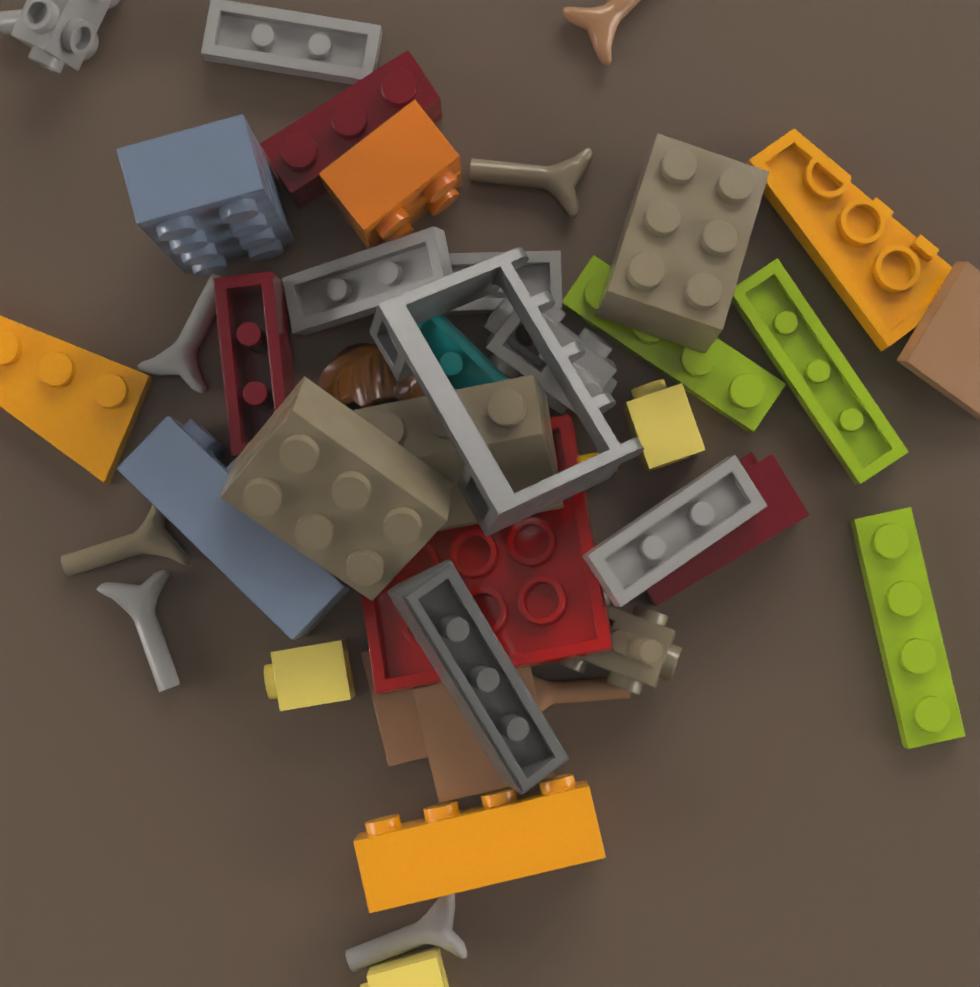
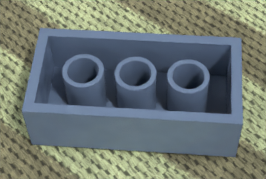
[116,114,295,277]
[116,416,353,640]

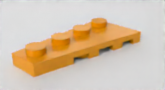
[746,128,952,352]
[0,316,154,484]

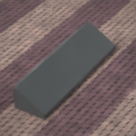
[387,560,569,795]

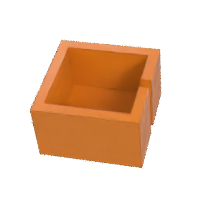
[319,99,462,248]

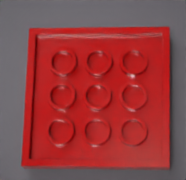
[361,414,615,695]

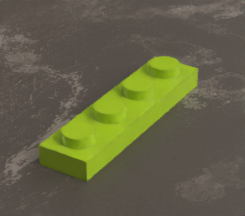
[562,255,786,434]
[731,258,909,486]
[849,507,966,749]

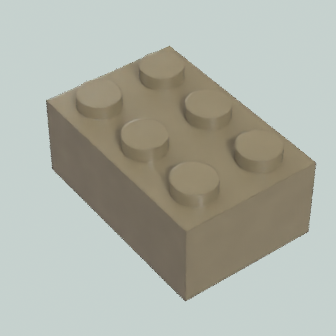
[595,133,769,354]
[220,376,453,601]

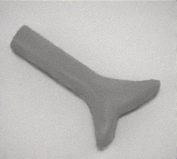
[137,273,221,393]
[97,570,181,692]
[345,893,467,972]

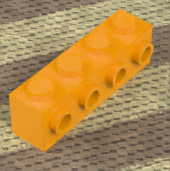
[353,773,606,913]

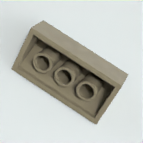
[352,374,564,531]

